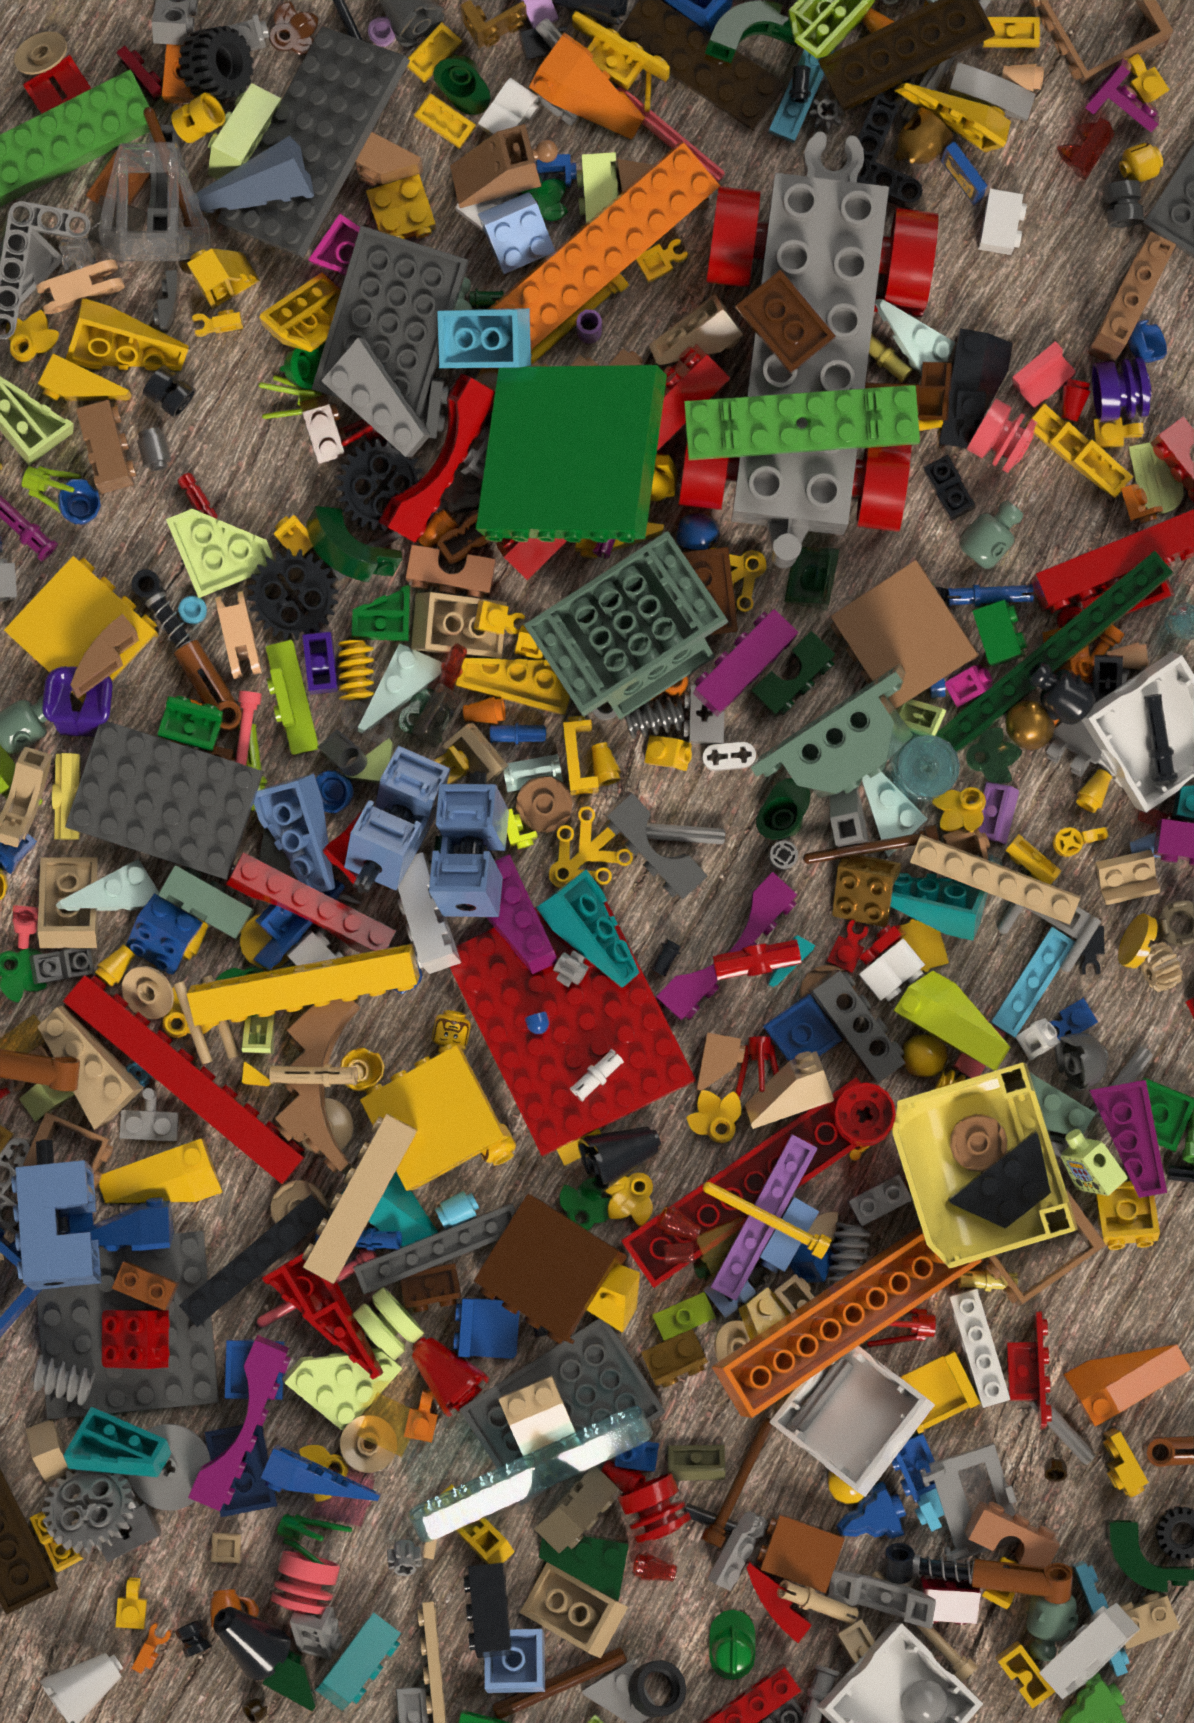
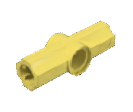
[52,753,81,840]

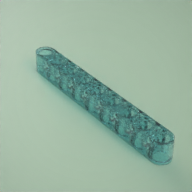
[408,1406,653,1542]

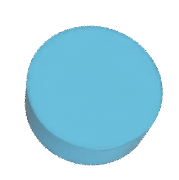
[178,595,207,625]

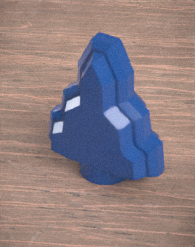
[836,1481,906,1539]

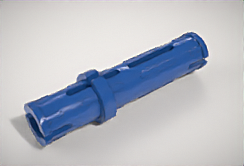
[947,584,1034,607]
[315,1228,402,1251]

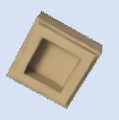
[211,1532,242,1563]

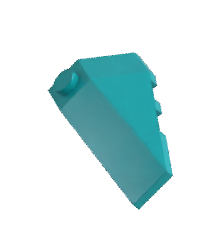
[891,873,988,941]
[341,1171,438,1247]

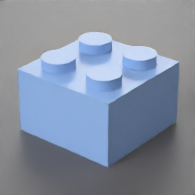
[478,192,555,274]
[484,1629,545,1693]

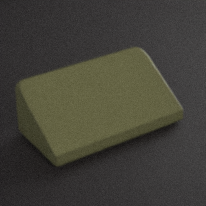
[667,1445,726,1481]

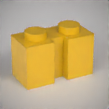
[994,1640,1055,1709]

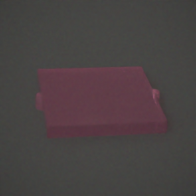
[313,1468,375,1527]

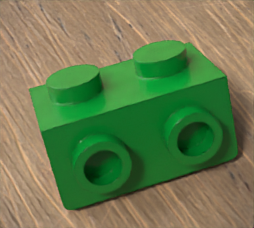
[158,696,223,752]

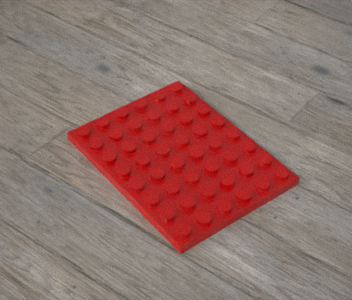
[449,878,696,1157]

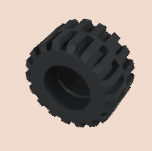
[179,26,254,100]

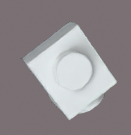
[1015,1018,1060,1061]

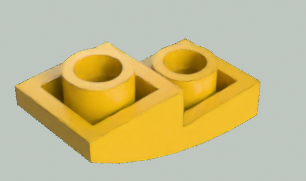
[30,1511,84,1572]

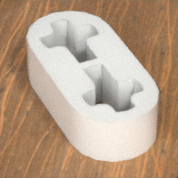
[702,742,756,771]

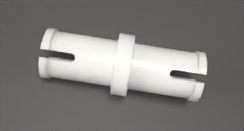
[570,1049,624,1102]

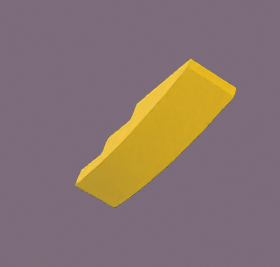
[1024,404,1133,498]

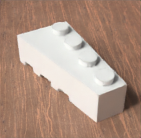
[397,852,461,974]

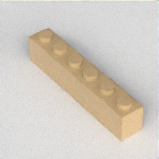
[302,1114,418,1284]

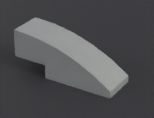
[948,62,1035,121]

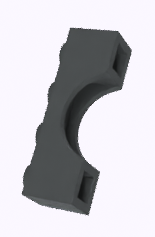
[147,125,182,244]
[603,791,708,899]

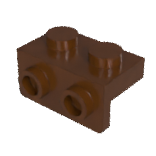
[400,1263,462,1313]

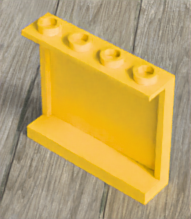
[4,556,159,704]
[360,1043,511,1191]

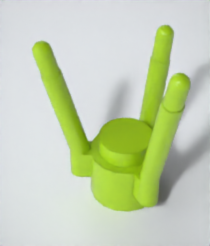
[258,375,322,419]
[22,466,82,514]

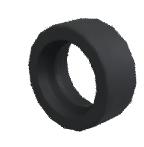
[628,1660,687,1718]

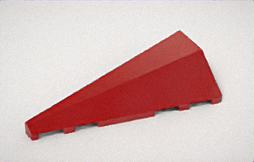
[262,1252,384,1380]

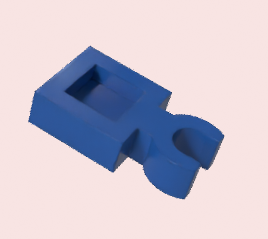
[1049,998,1098,1041]

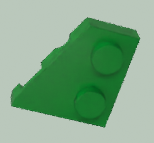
[352,585,410,641]

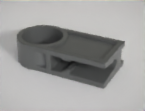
[317,729,367,776]

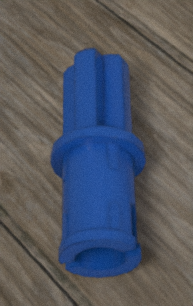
[490,722,546,745]

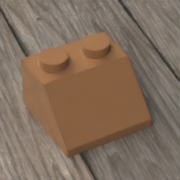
[355,132,423,187]
[696,1032,745,1091]

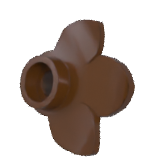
[269,1,318,55]

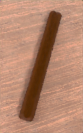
[492,1647,627,1719]

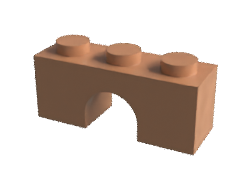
[406,545,496,599]
[964,1501,1060,1567]

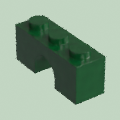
[750,630,836,717]

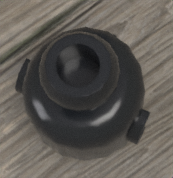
[1027,662,1096,725]

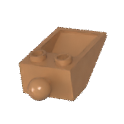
[450,124,558,208]

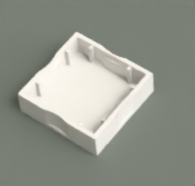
[1082,652,1194,812]
[769,1346,935,1497]
[816,1622,983,1723]

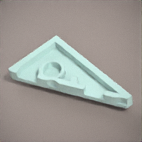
[875,299,956,377]
[358,643,449,734]
[862,772,927,857]
[56,859,159,911]

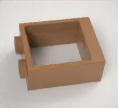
[23,1112,114,1189]

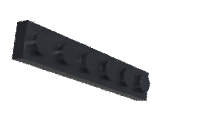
[179,1194,330,1327]

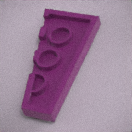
[1089,1080,1168,1198]

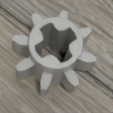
[809,94,845,132]
[553,950,589,987]
[387,1540,422,1576]

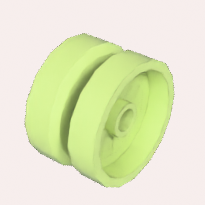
[353,1287,424,1360]

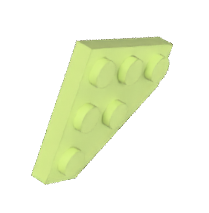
[166,509,275,598]
[282,1348,402,1431]

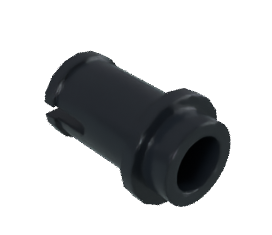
[789,65,811,103]
[650,939,681,977]

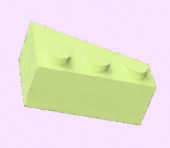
[208,83,281,180]
[576,152,618,227]
[0,376,74,465]

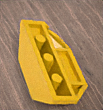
[259,272,341,352]

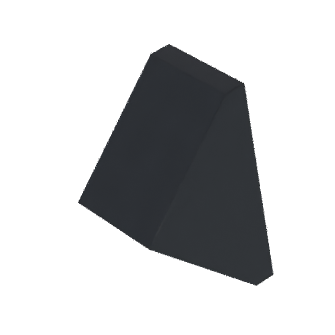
[1093,655,1123,703]

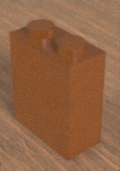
[756,1512,845,1593]

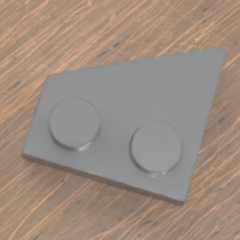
[582,1661,656,1723]

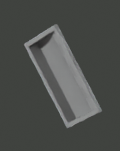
[0,219,65,325]

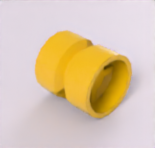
[171,92,225,144]

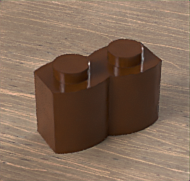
[437,514,491,565]

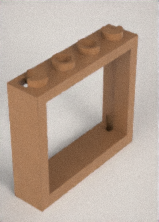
[1029,0,1173,86]
[1087,232,1176,362]
[985,1189,1106,1306]

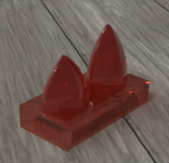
[1057,118,1115,180]

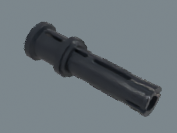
[1143,694,1178,782]

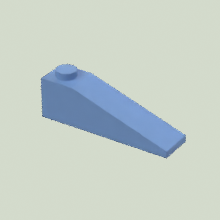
[254,773,335,892]

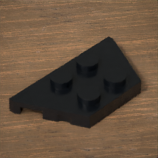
[948,1130,1051,1229]

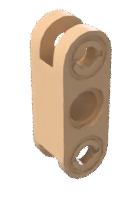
[36,259,125,314]
[215,591,262,679]

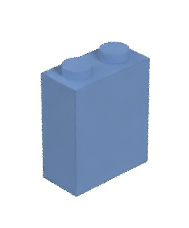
[760,1197,819,1273]

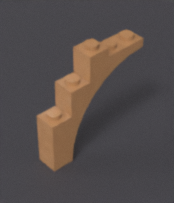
[275,999,360,1175]

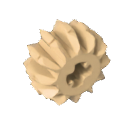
[1140,942,1183,992]

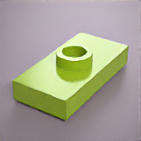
[652,1291,716,1341]

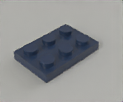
[205,1424,278,1517]

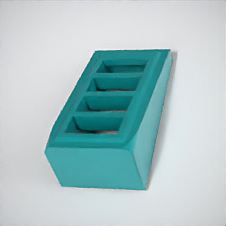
[767,935,815,988]

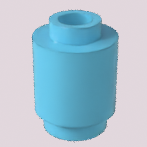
[435,1191,479,1229]

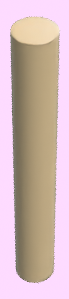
[201,975,239,1059]
[173,981,213,1065]

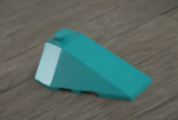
[536,869,640,987]

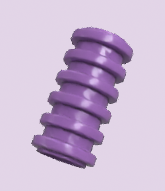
[576,309,602,344]

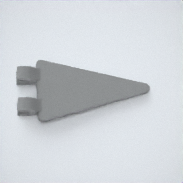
[1046,668,1129,777]

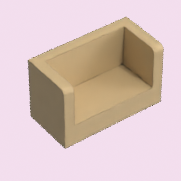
[442,723,509,784]

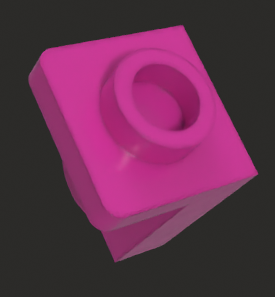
[945,664,993,708]

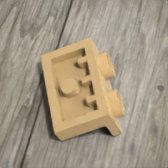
[1096,850,1160,905]

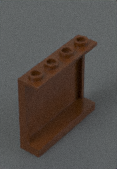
[474,1193,627,1344]

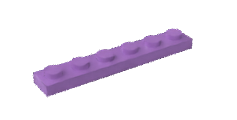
[710,1134,817,1301]

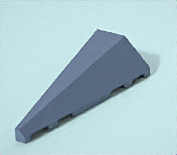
[188,136,314,213]

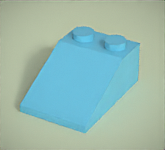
[437,308,531,368]

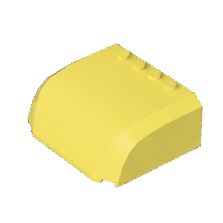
[892,1062,1078,1269]

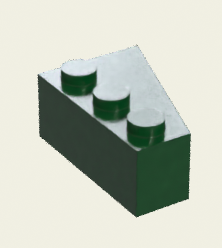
[539,1533,629,1602]

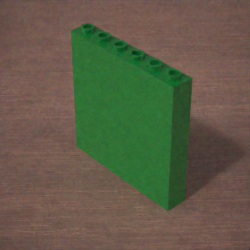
[476,365,667,543]

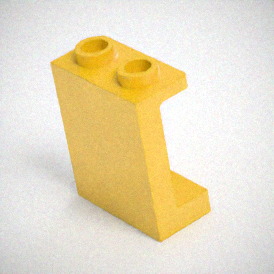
[563,716,599,796]
[900,1351,981,1434]

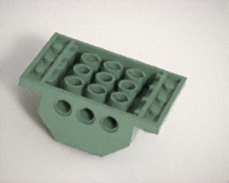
[524,531,728,719]
[751,664,913,798]

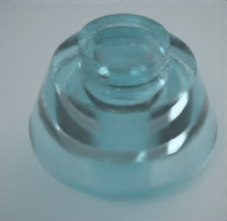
[1165,602,1194,640]

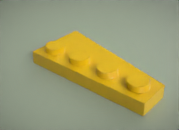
[456,658,570,716]

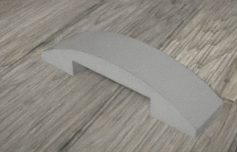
[828,1570,937,1629]

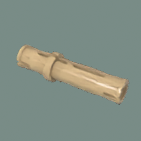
[269,1064,358,1087]
[777,1580,858,1625]

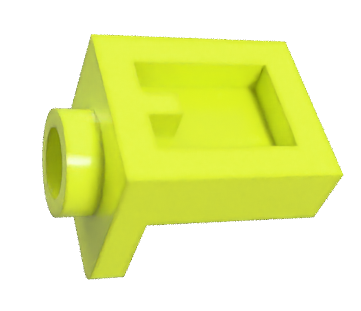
[507,808,538,849]

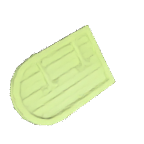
[1128,441,1183,514]

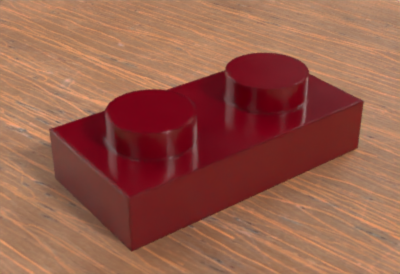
[116,45,163,101]

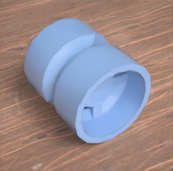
[703,1280,757,1318]

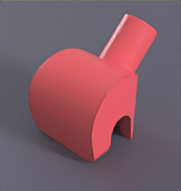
[12,905,38,949]

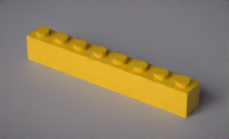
[187,944,420,1028]

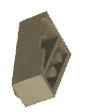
[534,1464,618,1553]

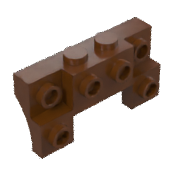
[865,362,952,420]

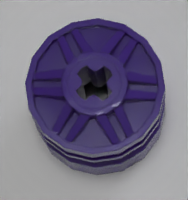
[1092,357,1151,422]

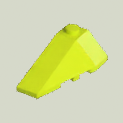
[894,971,1011,1071]

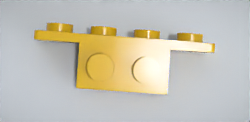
[572,11,670,90]

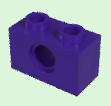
[302,632,339,695]

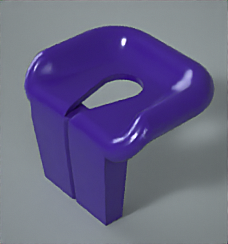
[42,666,113,737]

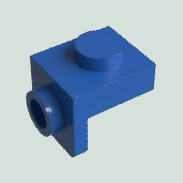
[537,152,577,188]

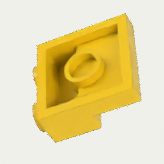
[366,174,436,239]
[1095,1181,1160,1250]
[1103,1428,1149,1498]

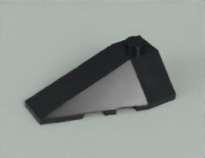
[939,328,1013,449]

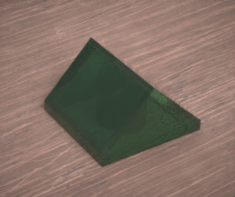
[784,547,840,610]

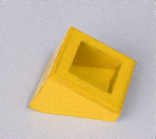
[242,1062,273,1087]

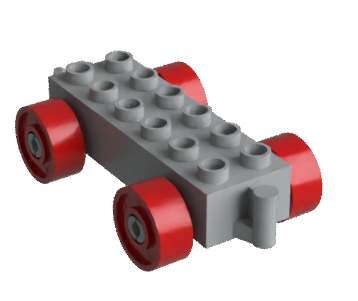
[679,132,939,568]

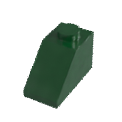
[262,1650,317,1712]

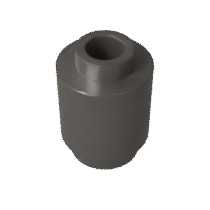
[137,427,171,471]

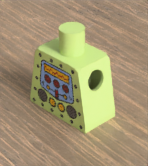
[1061,1129,1128,1196]

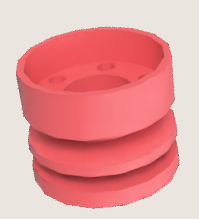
[966,399,1037,473]
[270,1551,341,1615]

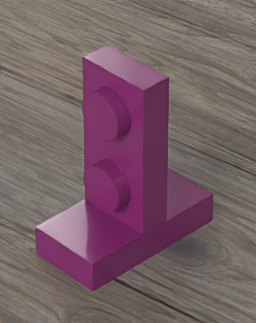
[1085,58,1160,133]

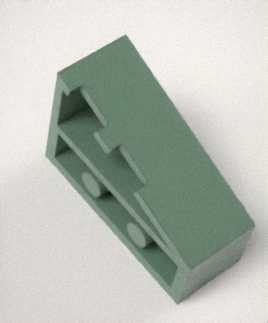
[158,865,254,940]
[1029,1072,1096,1135]

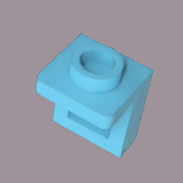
[915,1488,944,1531]

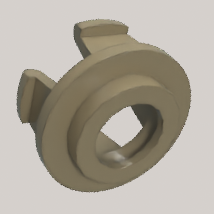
[1158,900,1194,947]

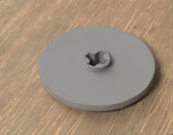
[128,1424,211,1511]

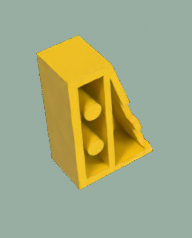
[187,248,260,309]
[587,1263,640,1333]
[738,1287,789,1340]

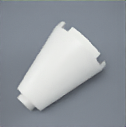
[39,1653,123,1723]

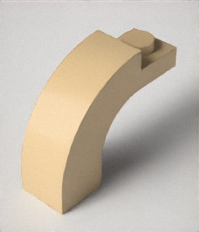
[0,747,52,847]

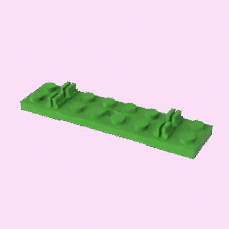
[684,385,920,460]

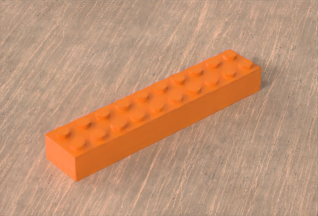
[488,141,720,350]
[712,1226,982,1418]

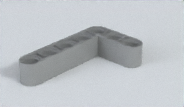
[0,201,90,340]

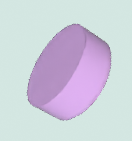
[368,17,396,47]

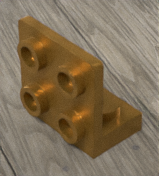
[461,0,527,49]
[832,855,901,927]
[641,1328,708,1388]

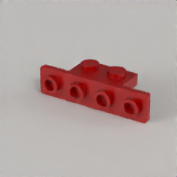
[1006,1311,1052,1429]

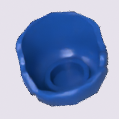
[1128,320,1167,363]
[58,479,101,525]
[676,513,720,550]
[316,770,354,814]

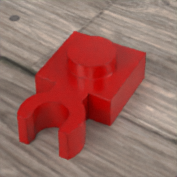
[826,920,868,974]
[859,925,906,966]

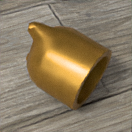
[894,107,953,165]
[1005,700,1055,750]

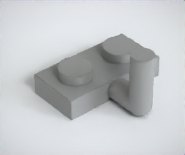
[119,1088,179,1141]

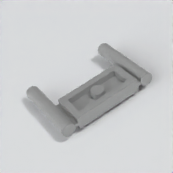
[998,903,1101,972]

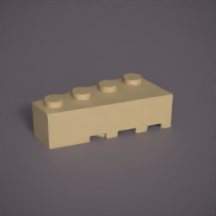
[37,1005,144,1130]

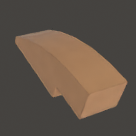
[70,614,139,699]

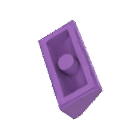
[978,782,1019,844]

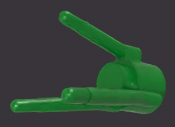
[277,1514,352,1565]

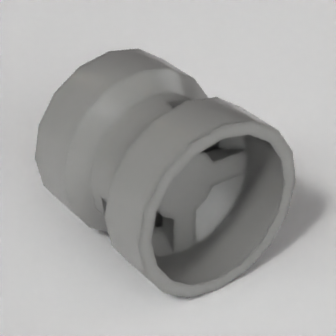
[769,841,798,870]

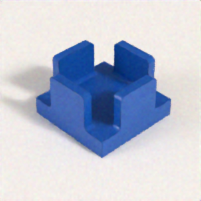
[225,1339,286,1400]

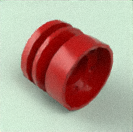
[834,1082,896,1147]
[617,1473,691,1543]

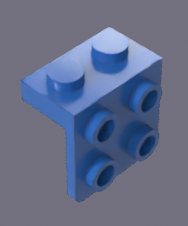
[126,893,203,975]
[453,1298,520,1359]

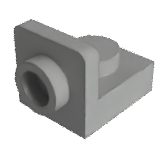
[229,14,269,51]

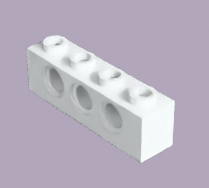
[947,1288,1010,1408]

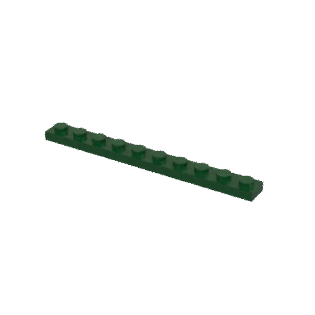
[936,551,1174,756]

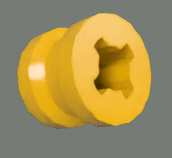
[1052,827,1083,857]

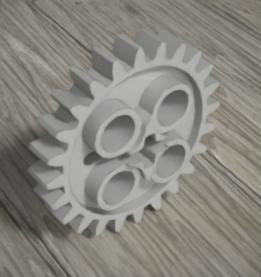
[42,1470,136,1554]

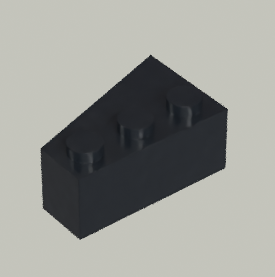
[463,1563,512,1658]

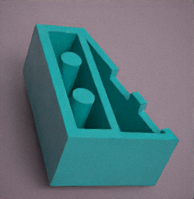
[63,1407,171,1477]

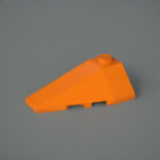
[529,33,645,139]
[1063,1344,1191,1427]

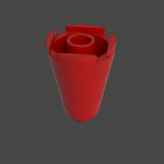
[411,1337,489,1417]

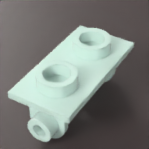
[503,754,563,792]

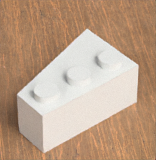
[1039,1603,1140,1700]

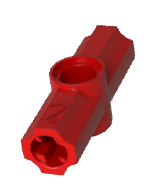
[713,939,802,981]

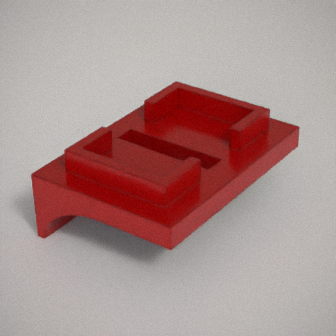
[23,55,92,114]

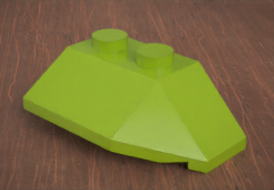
[788,0,875,59]

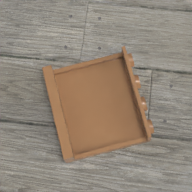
[830,560,980,710]

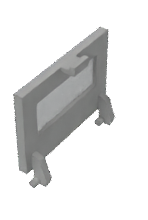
[920,1443,1020,1562]

